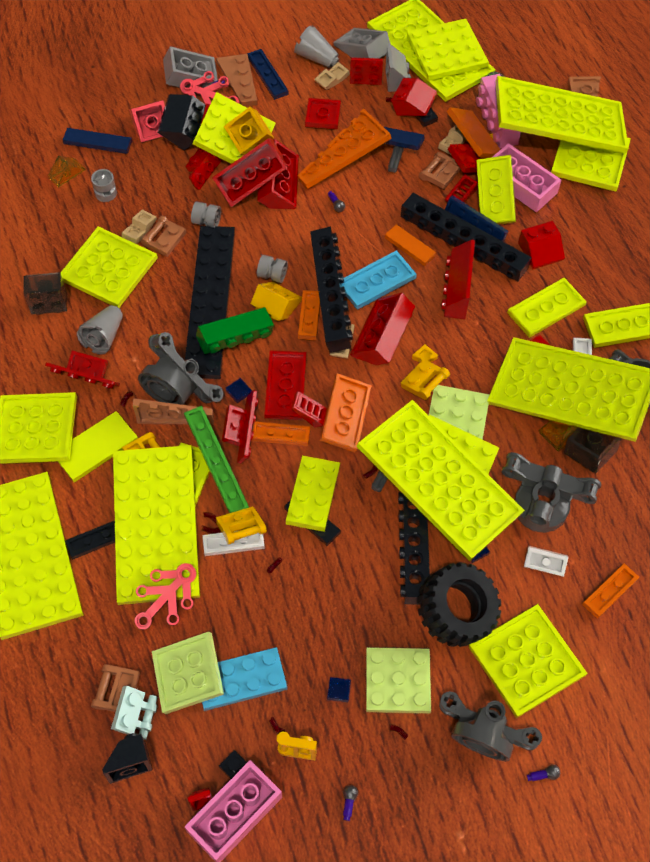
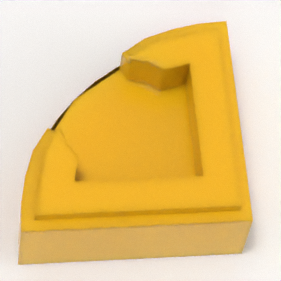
[412,344,438,362]

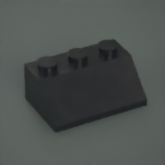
[157,94,206,151]

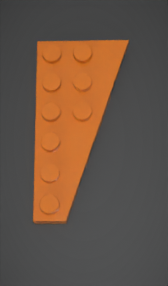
[297,108,392,189]

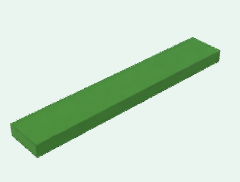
[184,406,249,513]

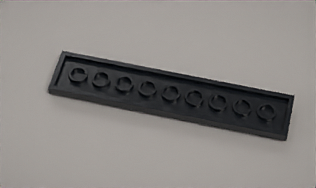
[185,226,235,379]

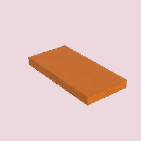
[447,107,501,158]
[320,373,372,453]

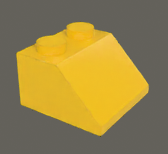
[224,106,274,155]
[250,282,302,321]

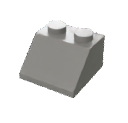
[385,44,411,92]

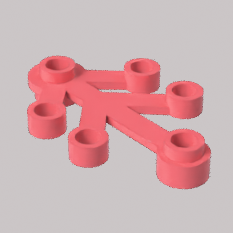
[180,71,240,105]
[135,563,196,629]

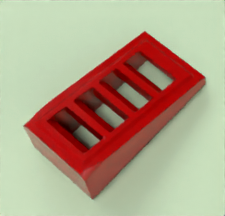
[445,174,478,203]
[291,391,327,428]
[187,788,212,811]

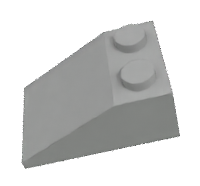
[333,28,390,58]
[163,47,218,87]

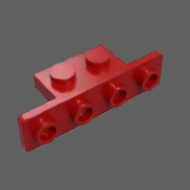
[185,147,222,190]
[45,350,120,389]
[222,390,258,464]

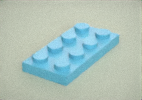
[342,250,417,310]
[202,647,287,711]

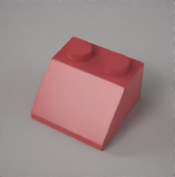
[129,100,165,142]

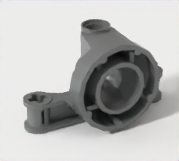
[138,332,223,405]
[502,452,601,533]
[439,691,542,762]

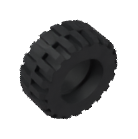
[417,562,501,647]

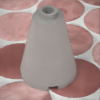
[294,25,339,68]
[77,305,123,354]

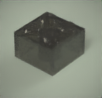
[24,272,67,315]
[564,428,621,474]

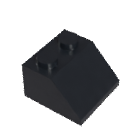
[102,733,153,784]

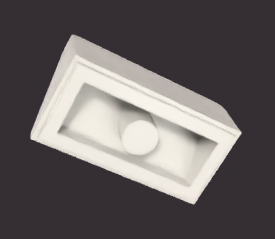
[524,546,569,577]

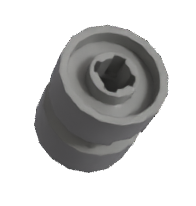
[91,169,117,202]
[191,201,221,228]
[257,254,288,283]

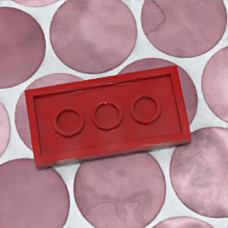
[264,350,307,420]

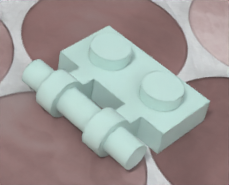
[111,686,158,740]

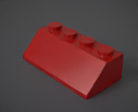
[212,138,288,207]
[257,139,299,209]
[441,240,475,319]
[350,293,415,365]

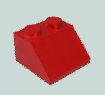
[391,78,437,116]
[518,221,565,269]

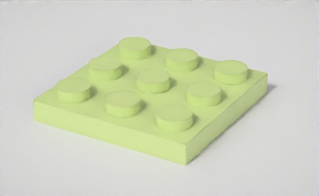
[429,385,490,440]
[152,632,224,714]
[366,648,431,713]

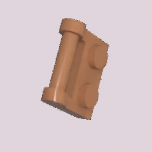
[419,152,461,189]
[141,216,186,257]
[91,664,140,712]

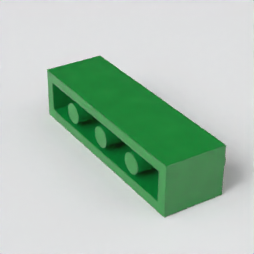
[196,307,274,354]

